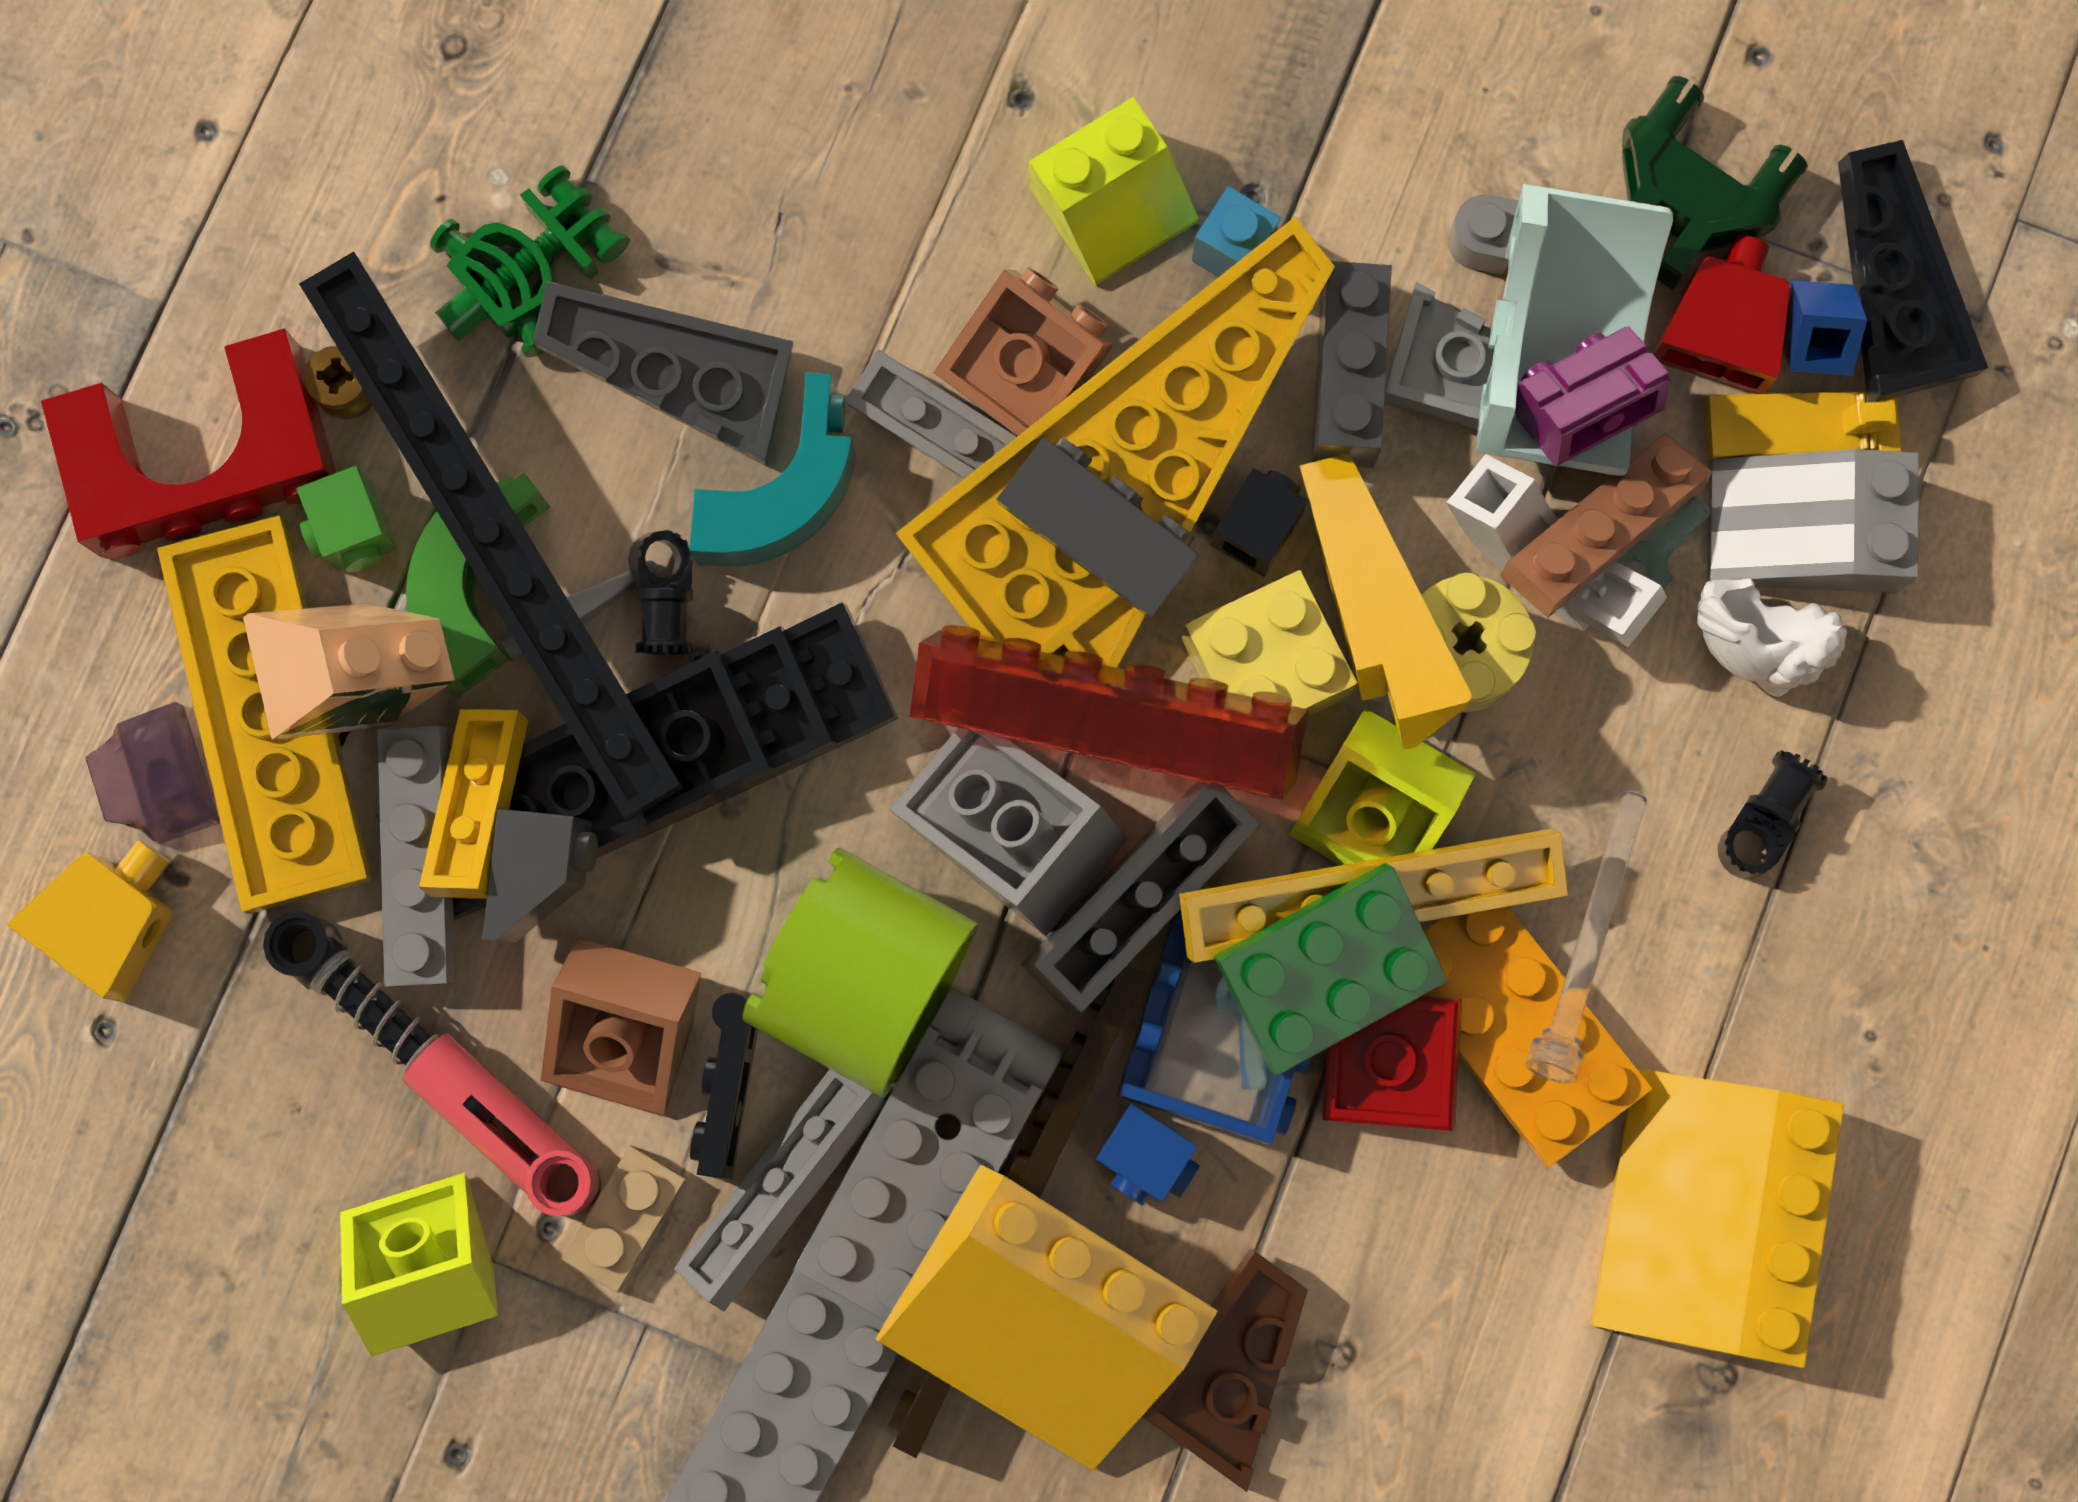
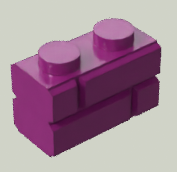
[1515,326,1671,466]

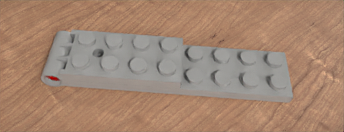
[665,988,1066,1502]

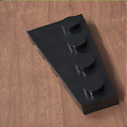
[1838,140,1988,402]

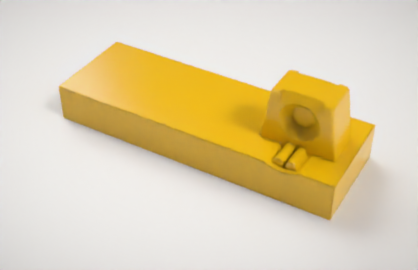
[1704,392,1901,462]
[419,709,528,899]

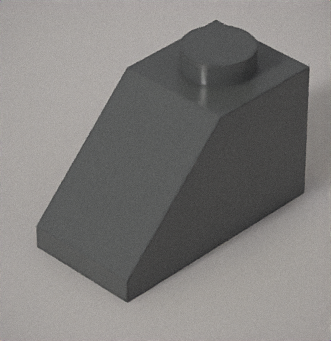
[482,809,598,943]

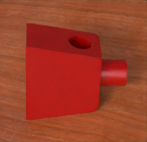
[1652,235,1790,394]

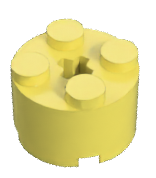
[1422,572,1536,712]

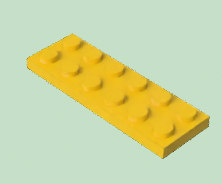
[157,515,373,914]

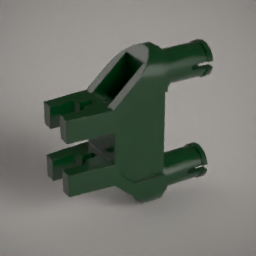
[1622,76,1808,290]

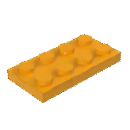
[1422,907,1652,1170]

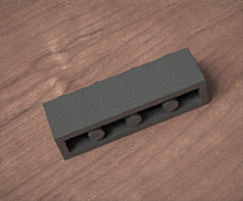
[1020,778,1261,1013]

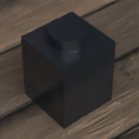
[1211,468,1308,577]

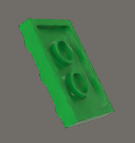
[1213,863,1448,1076]

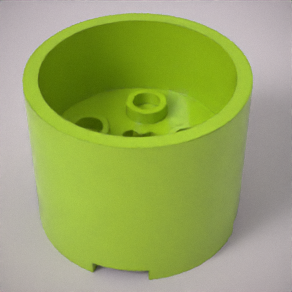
[742,848,979,1098]

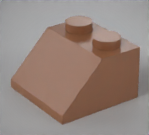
[541,938,701,1116]

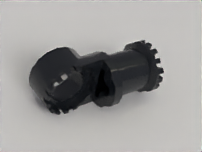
[628,530,693,655]
[1718,750,1828,879]

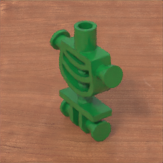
[430,165,630,358]

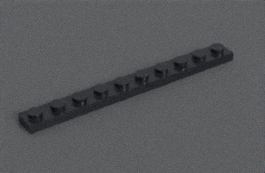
[299,251,683,822]

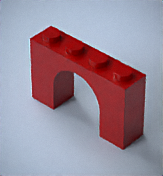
[41,328,336,559]

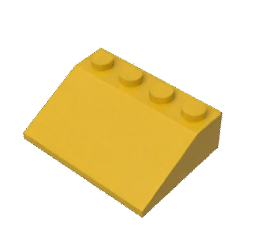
[1590,1068,1844,1368]
[875,1164,1218,1471]

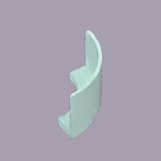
[1476,184,1673,476]

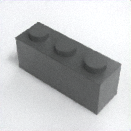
[1311,261,1392,468]
[996,437,1199,619]

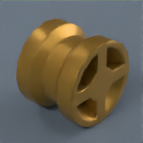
[304,346,372,420]

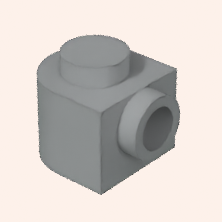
[1448,194,1519,276]

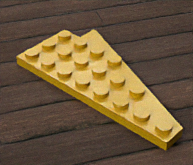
[895,216,1335,690]

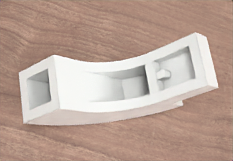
[1447,454,1667,647]

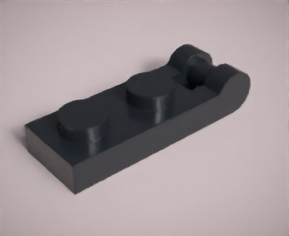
[690,993,758,1179]

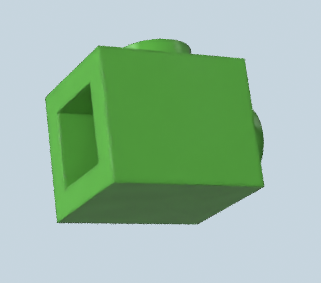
[296,465,396,572]

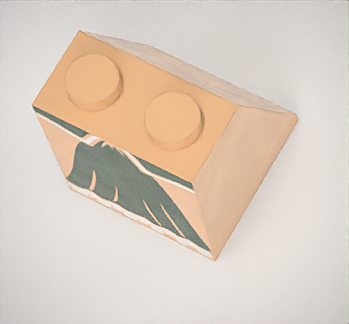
[243,603,455,740]

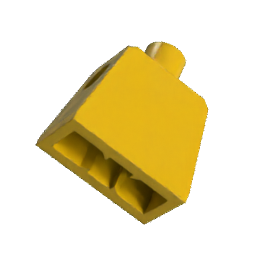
[7,839,173,1003]

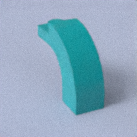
[689,372,856,566]

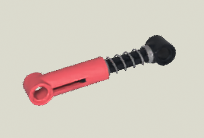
[263,911,601,1216]

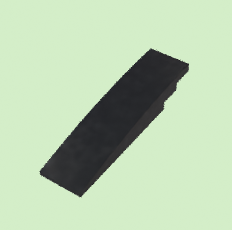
[376,602,899,921]

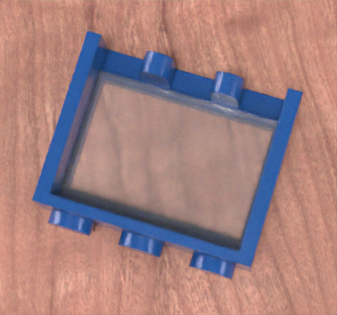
[1116,909,1311,1145]

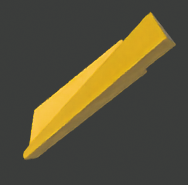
[1300,454,1472,750]

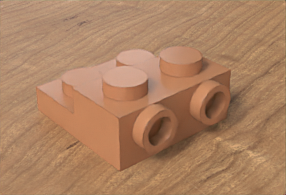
[933,267,1114,436]

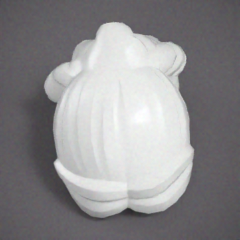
[1697,578,1847,697]

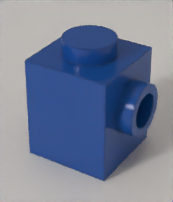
[1783,280,1867,376]
[1095,1104,1200,1206]

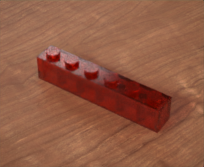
[909,625,1309,800]

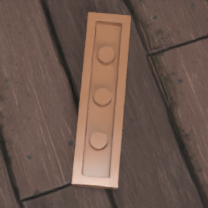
[1500,432,1713,618]

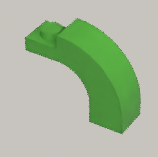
[406,473,550,698]

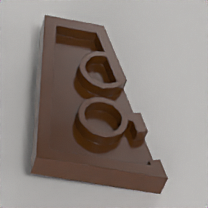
[1142,1249,1308,1492]

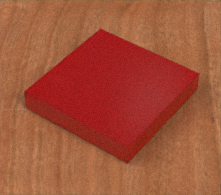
[1322,996,1462,1131]

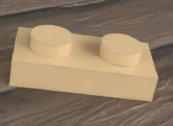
[561,1146,688,1293]

